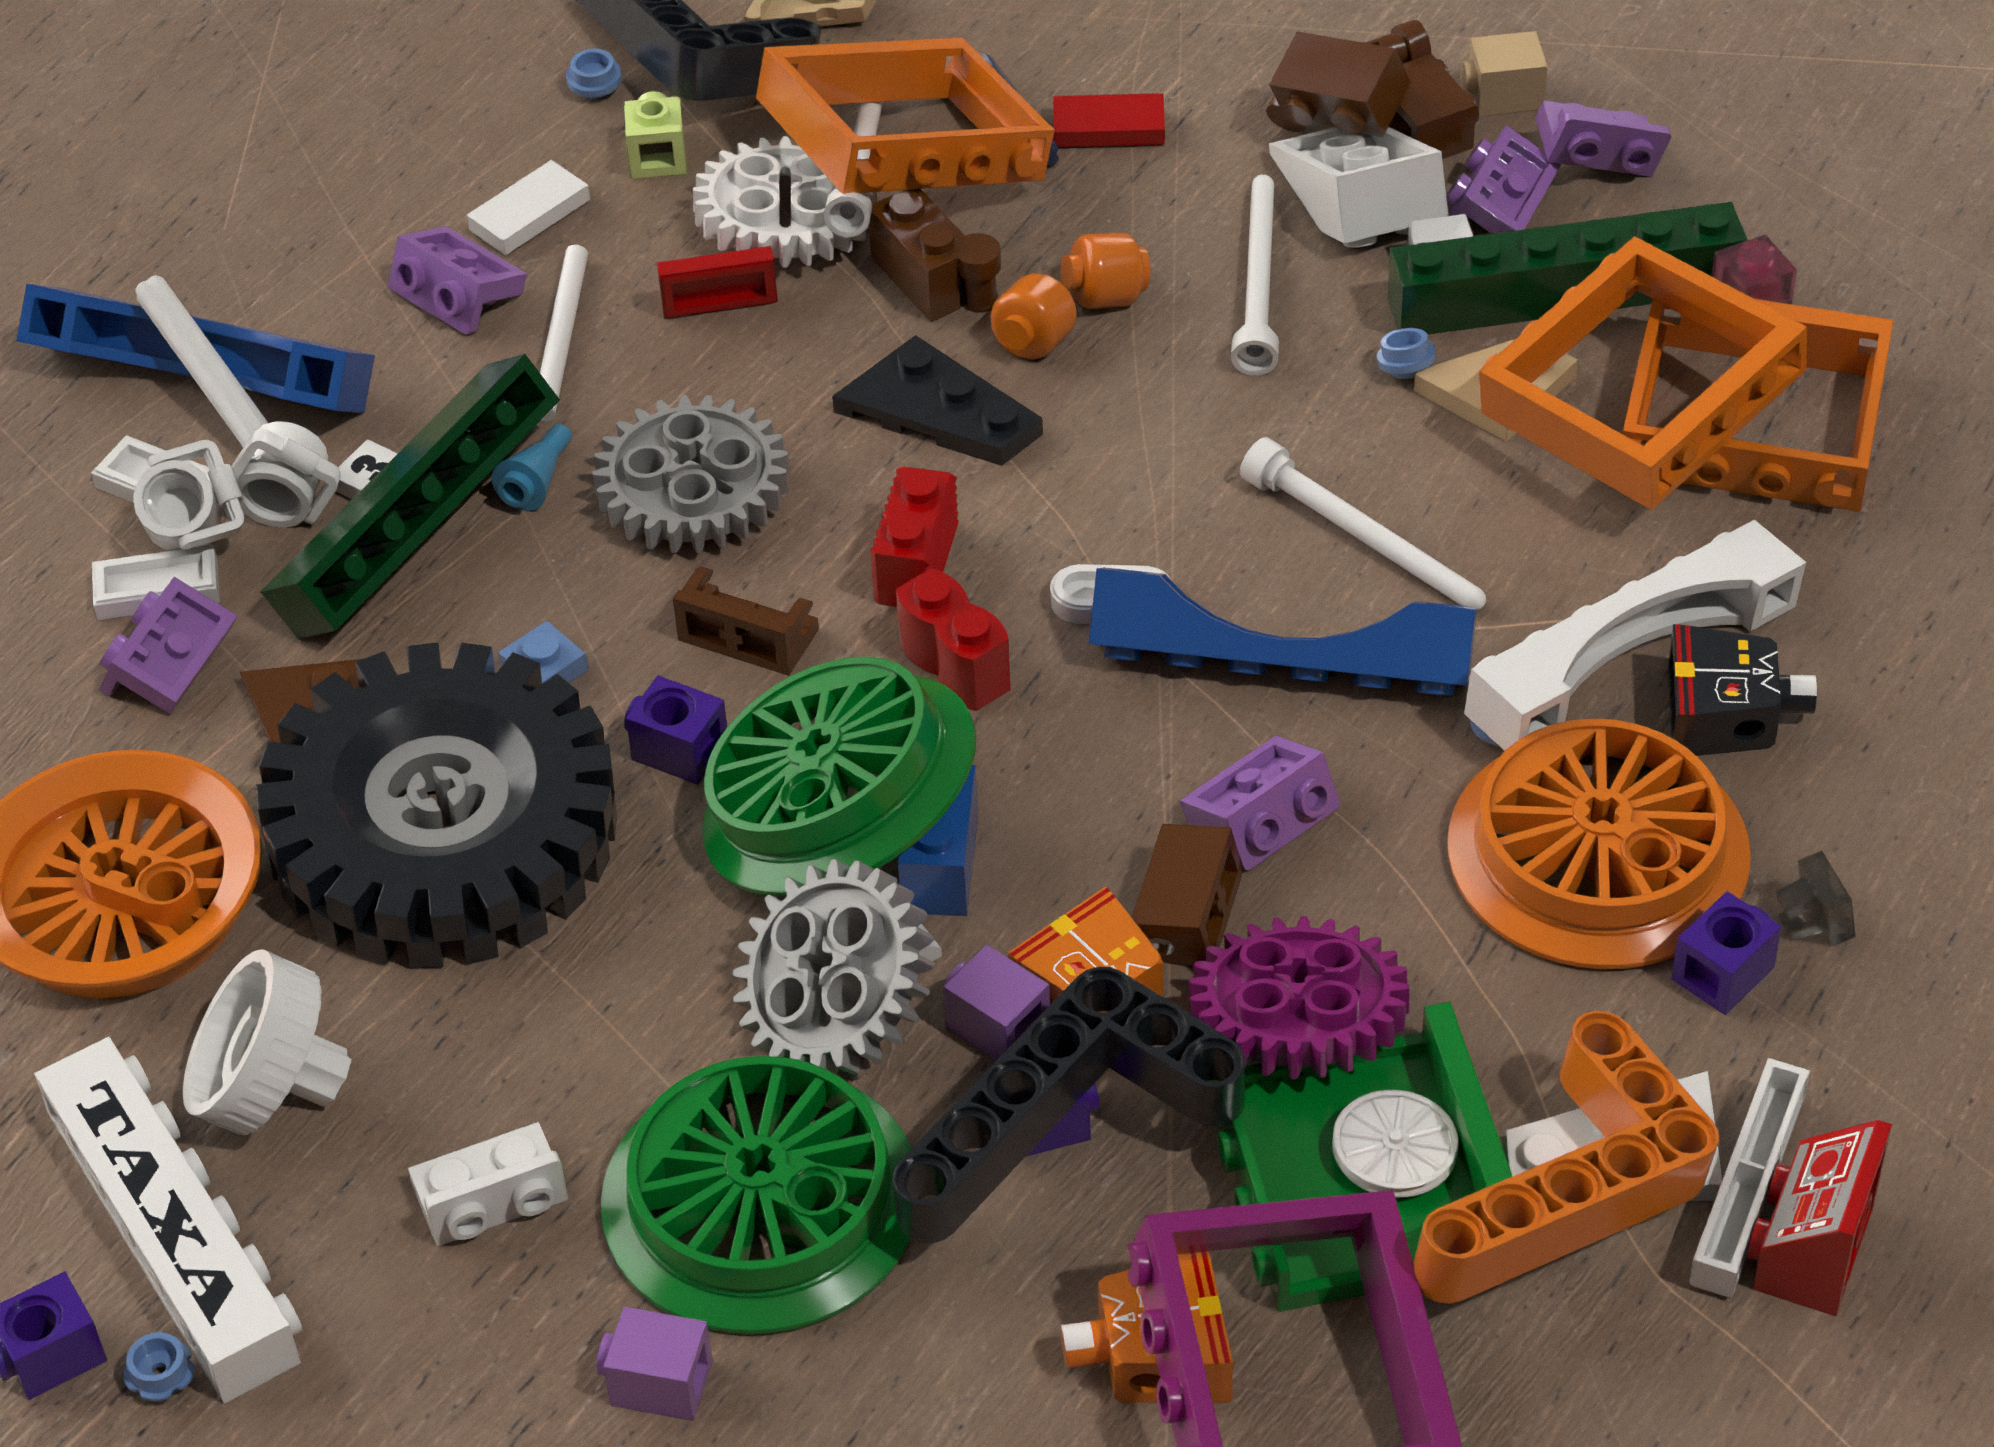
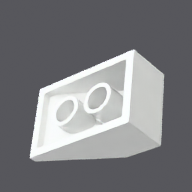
[1269,127,1448,247]

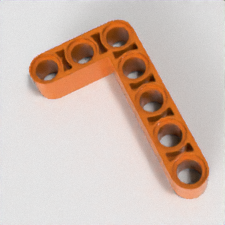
[1413,1011,1719,1304]

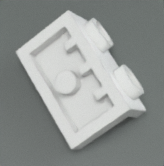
[408,1122,569,1247]

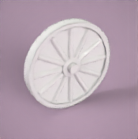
[1332,1090,1459,1197]

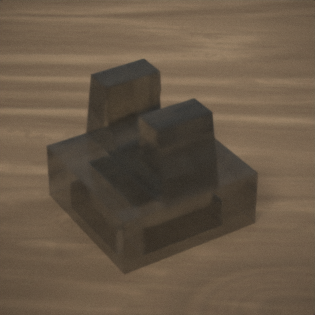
[1776,851,1856,947]

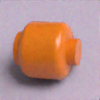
[1060,232,1151,309]
[990,273,1077,360]

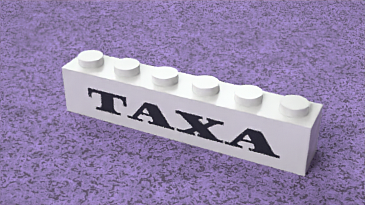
[34,1037,303,1404]

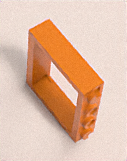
[756,37,1055,194]
[1479,236,1807,510]
[1622,299,1894,512]

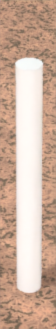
[540,245,588,422]

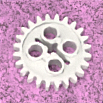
[693,136,877,267]

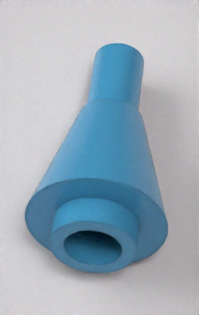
[491,424,572,511]

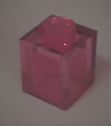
[1712,234,1797,304]

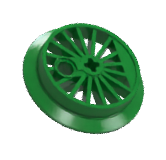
[702,657,977,896]
[601,1056,921,1334]

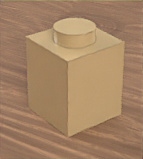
[1460,31,1548,116]

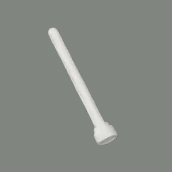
[824,102,883,237]
[1231,175,1279,376]
[1240,437,1486,611]

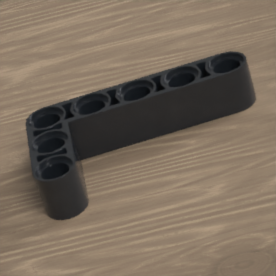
[576,0,821,101]
[893,967,1245,1244]

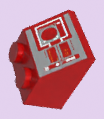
[1746,1120,1892,1316]

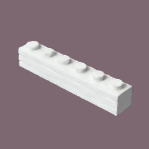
[1689,1058,1810,1298]

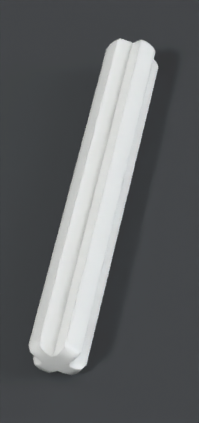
[136,275,268,448]

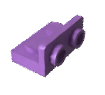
[1535,100,1671,177]
[1446,125,1561,234]
[388,226,527,334]
[99,576,238,714]
[1180,736,1340,870]

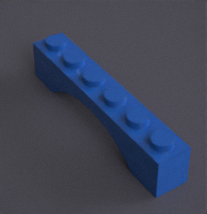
[16,283,375,413]
[1088,567,1477,696]

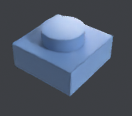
[498,621,588,684]

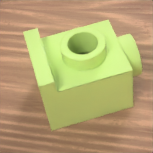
[624,91,687,179]

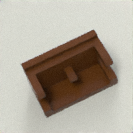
[673,566,819,676]
[1131,824,1244,966]

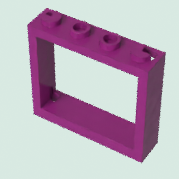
[1127,1190,1462,1447]

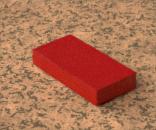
[1053,93,1165,148]
[656,246,778,319]

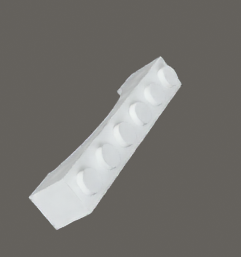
[1464,520,1806,751]

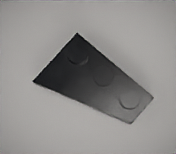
[832,335,1043,466]

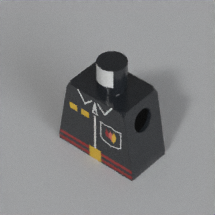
[1668,624,1817,756]

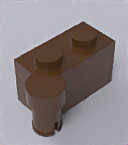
[1364,20,1479,159]
[1266,31,1411,137]
[869,189,1001,322]

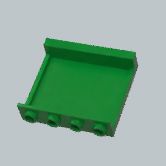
[1207,1001,1513,1312]

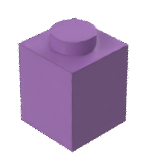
[943,945,1050,1060]
[597,1307,713,1421]

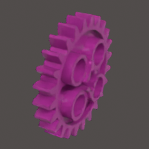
[1189,916,1410,1079]

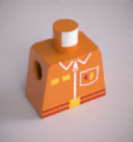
[1008,886,1163,1012]
[1060,1251,1233,1403]

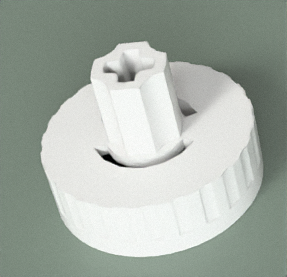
[183,949,351,1135]

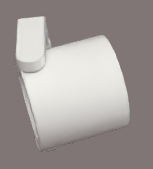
[231,421,341,528]
[133,440,244,551]

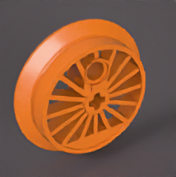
[1447,719,1751,969]
[0,750,262,999]

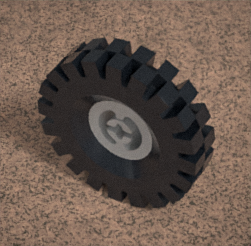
[256,643,617,967]

